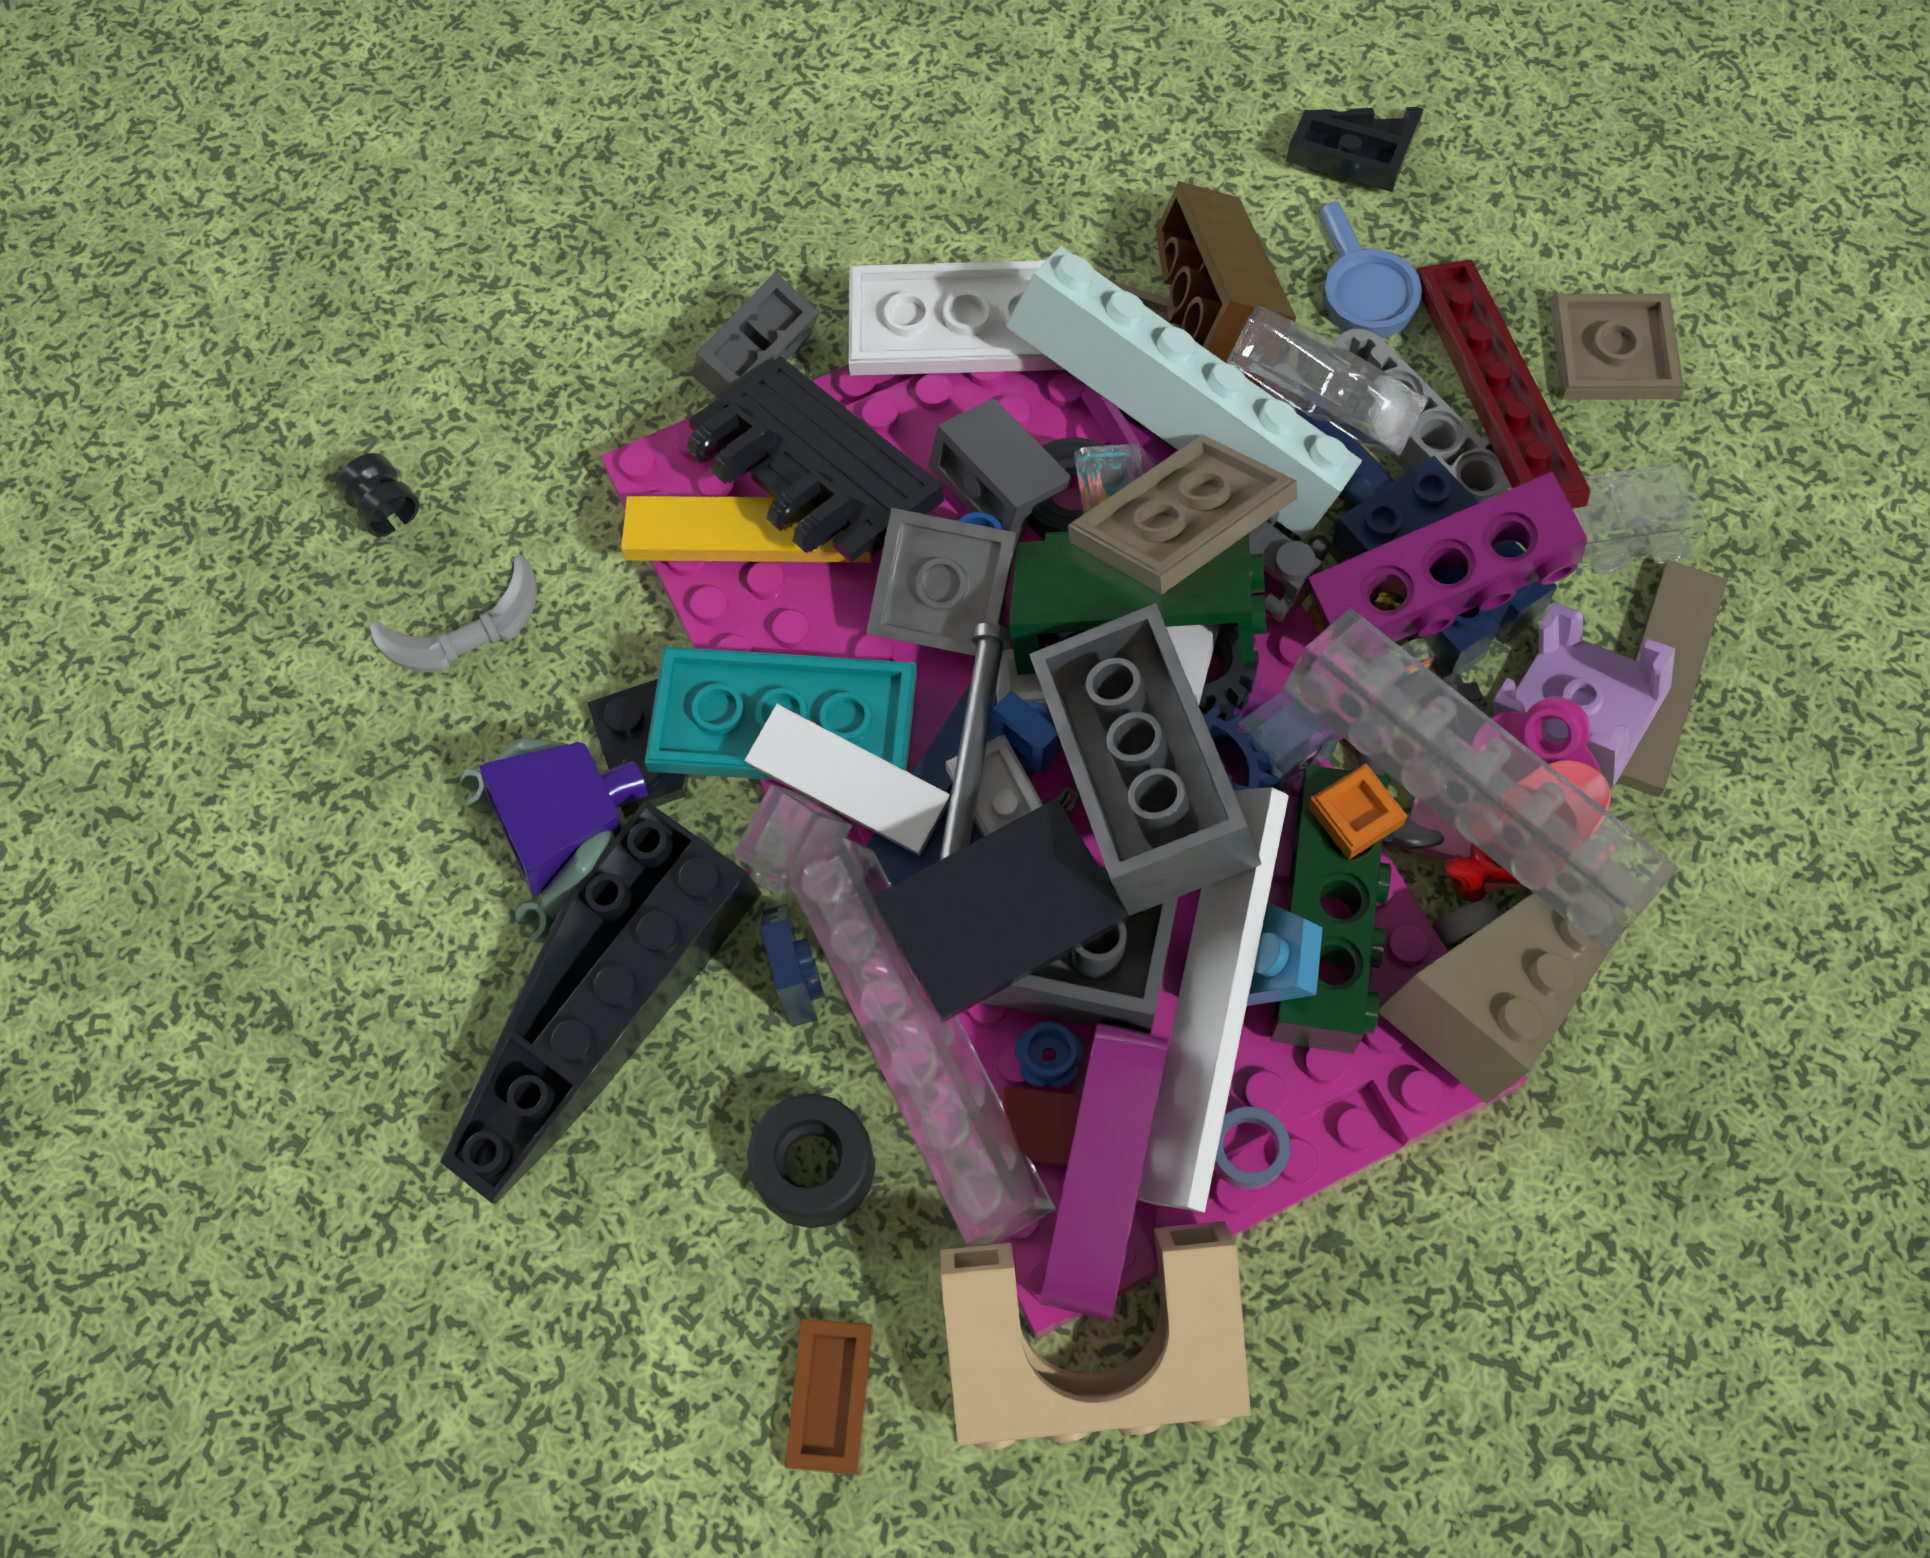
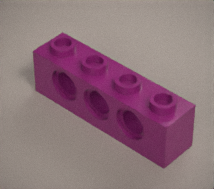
[1308,471,1587,664]

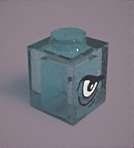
[1237,678,1343,792]

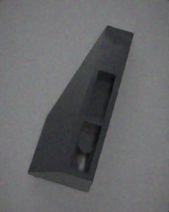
[440,800,762,1204]

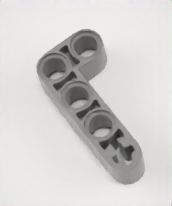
[1326,329,1512,503]

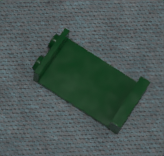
[1009,533,1266,675]

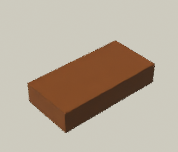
[785,1319,873,1475]

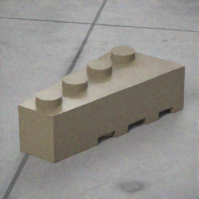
[1378,851,1648,1104]

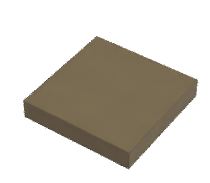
[1550,294,1684,400]

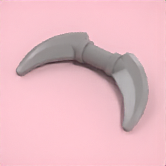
[370,555,537,672]

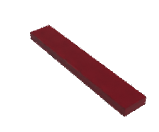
[1416,259,1591,509]

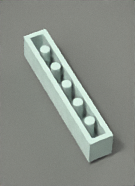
[1005,246,1362,540]

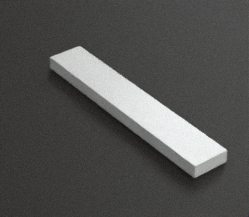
[1137,787,1289,1213]

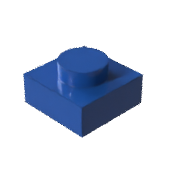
[993,690,1060,775]

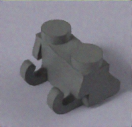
[1249,512,1329,624]

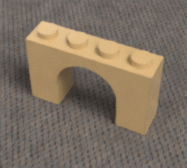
[940,1221,1251,1450]

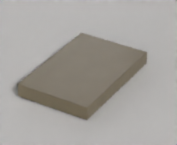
[1068,435,1297,595]

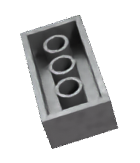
[1029,603,1262,916]

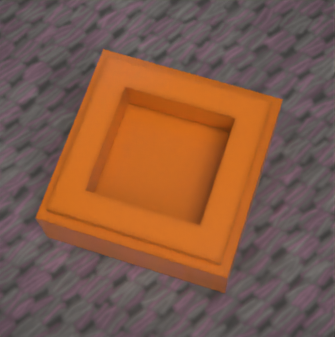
[1308,763,1408,860]

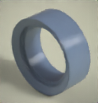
[1214,1107,1290,1190]

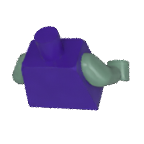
[460,738,648,943]

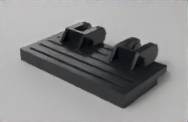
[686,356,944,562]

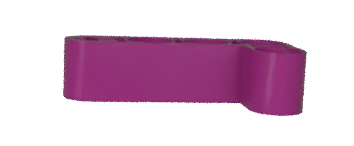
[1040,1022,1169,1321]

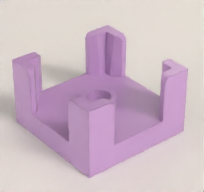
[1493,602,1675,788]

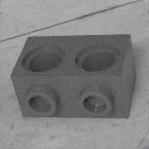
[692,272,819,398]

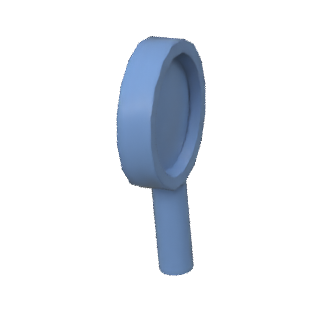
[1319,201,1422,338]

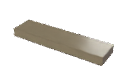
[1616,560,1728,798]

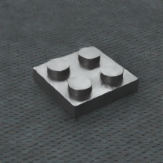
[866,508,1019,656]

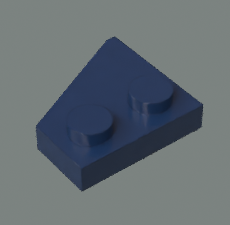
[760,904,825,1027]

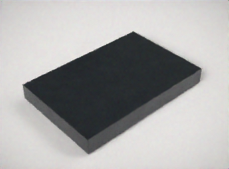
[873,798,1129,1023]

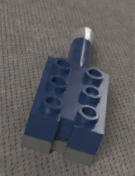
[1261,363,1558,678]

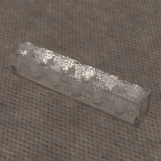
[1283,608,1679,951]
[785,836,1056,1244]

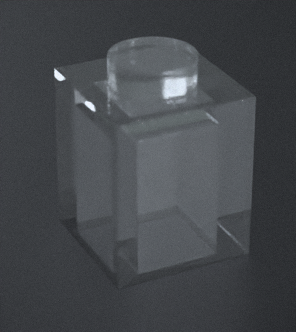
[733,784,853,896]

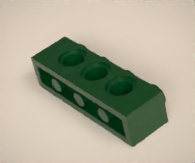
[1270,765,1394,1054]

